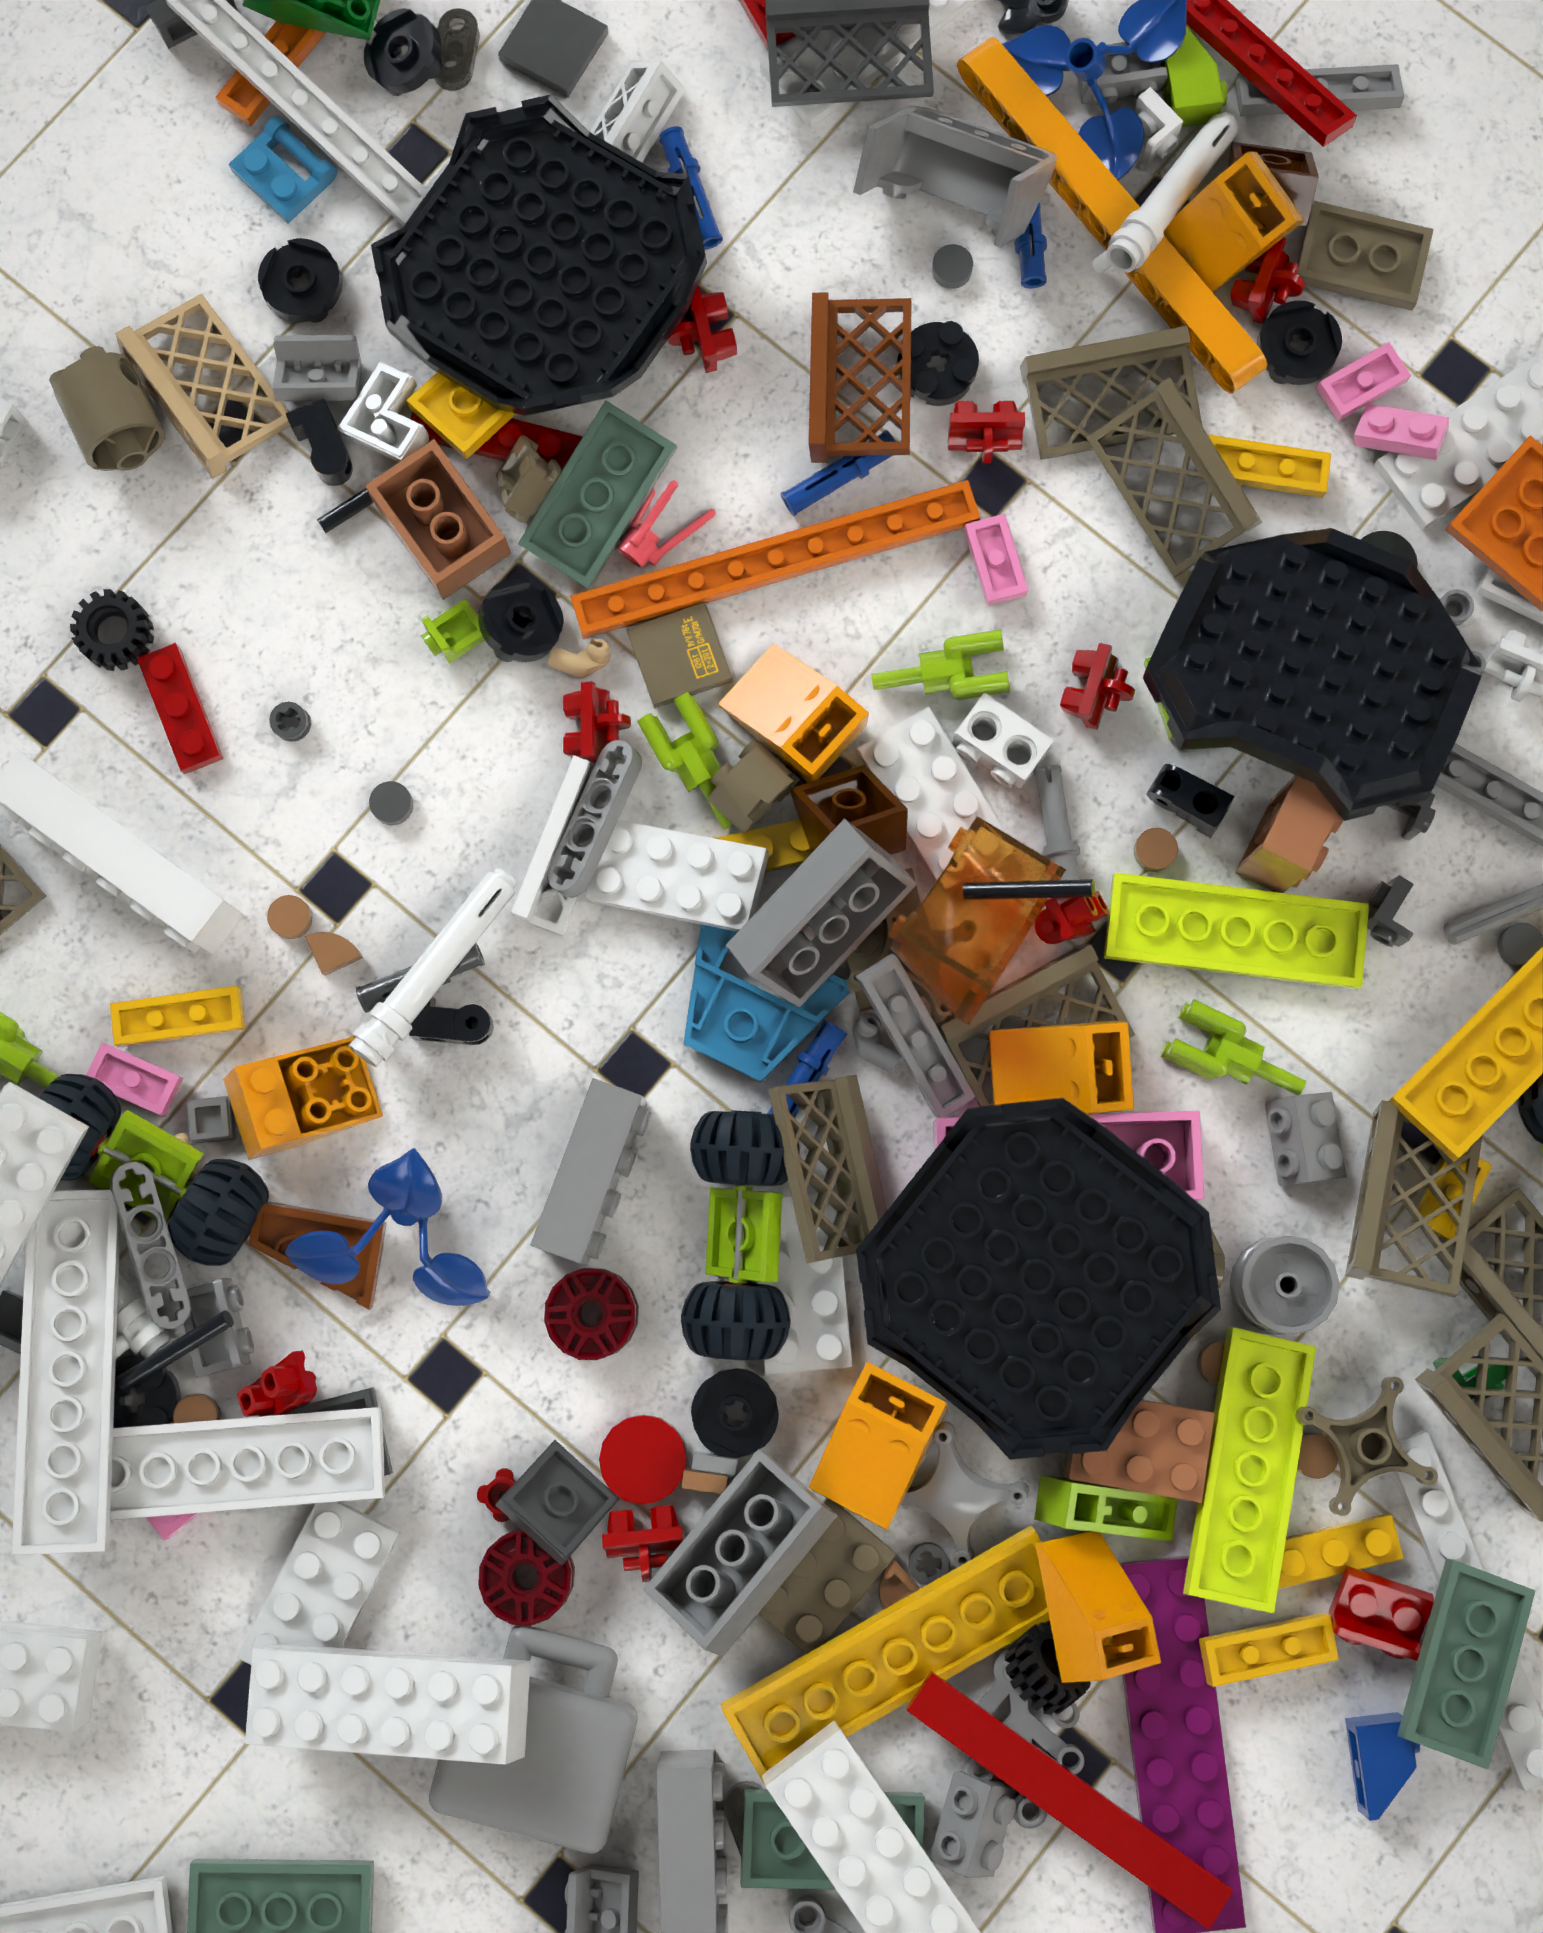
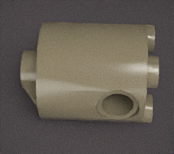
[49,346,165,471]

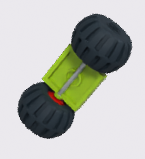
[39,1074,269,1266]
[681,1110,800,1360]

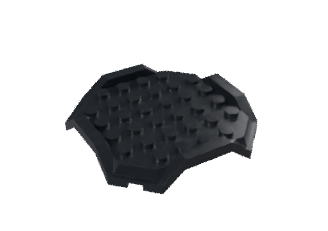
[371,94,707,416]
[1143,528,1482,821]
[856,1097,1221,1460]

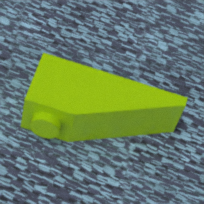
[1160,26,1227,127]
[1034,1475,1178,1541]

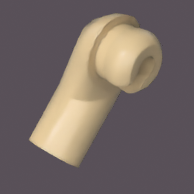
[548,639,610,678]

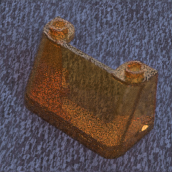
[887,816,1066,1025]

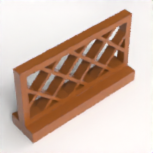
[808,292,912,463]

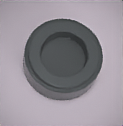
[932,244,973,289]
[369,781,413,825]
[1497,923,1543,967]

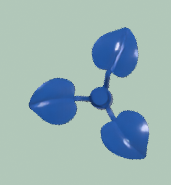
[1002,0,1187,181]
[285,1148,491,1306]

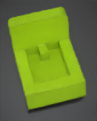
[421,598,485,664]

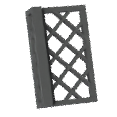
[765,0,934,107]

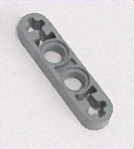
[547,740,642,898]
[110,1162,191,1329]

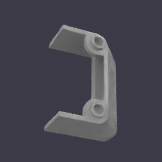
[853,106,1057,248]

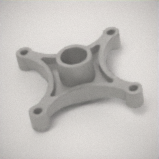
[901,1422,1029,1567]

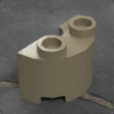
[496,434,562,523]
[708,739,800,834]

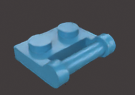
[229,115,338,224]

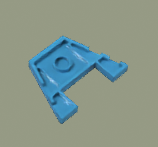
[683,924,851,1083]

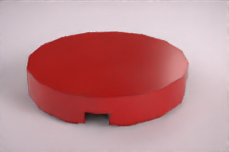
[599,1415,687,1505]

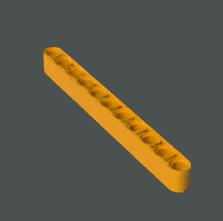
[957,37,1267,394]

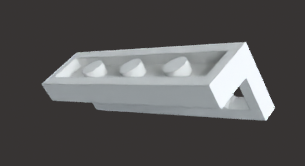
[590,61,686,162]
[511,755,618,937]

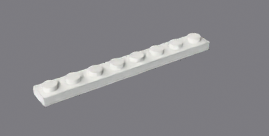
[166,0,428,226]
[1394,1430,1543,1792]

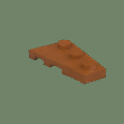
[249,1201,387,1310]

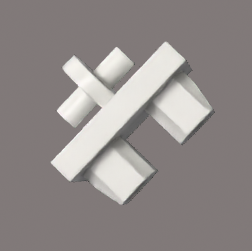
[1483,630,1543,702]

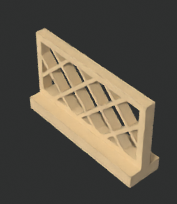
[115,294,290,479]

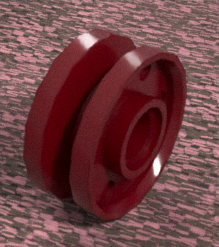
[544,1268,639,1360]
[478,1528,575,1626]

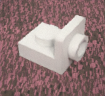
[1134,87,1183,165]

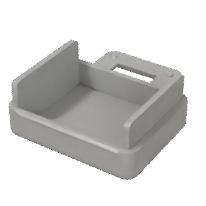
[429,1625,638,1854]

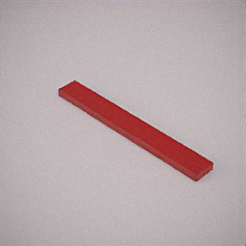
[906,1670,1234,1930]

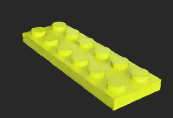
[1104,872,1369,990]
[1183,1327,1316,1614]

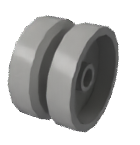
[1230,1236,1340,1335]

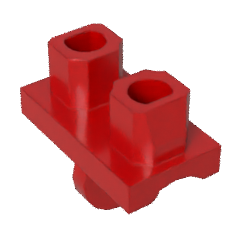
[1230,237,1305,324]
[668,286,737,373]
[947,401,1025,464]
[1060,643,1135,730]
[563,681,631,764]
[1035,891,1110,944]
[237,1350,317,1417]
[602,1505,685,1582]

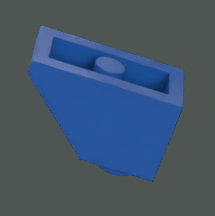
[1345,1712,1420,1821]

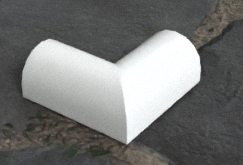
[337,362,429,462]

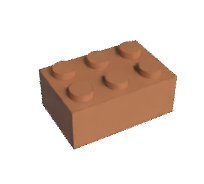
[365,439,511,600]
[1235,775,1344,893]
[1062,1399,1215,1503]

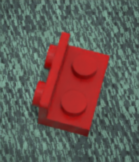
[1328,1566,1434,1661]

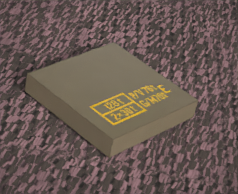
[626,602,733,709]

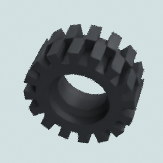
[70,589,154,671]
[1005,1623,1091,1715]

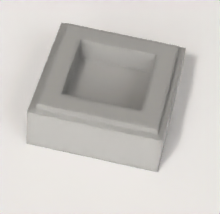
[186,1096,236,1144]
[691,1451,738,1477]

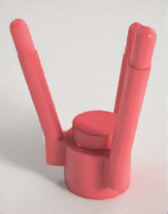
[616,480,716,568]

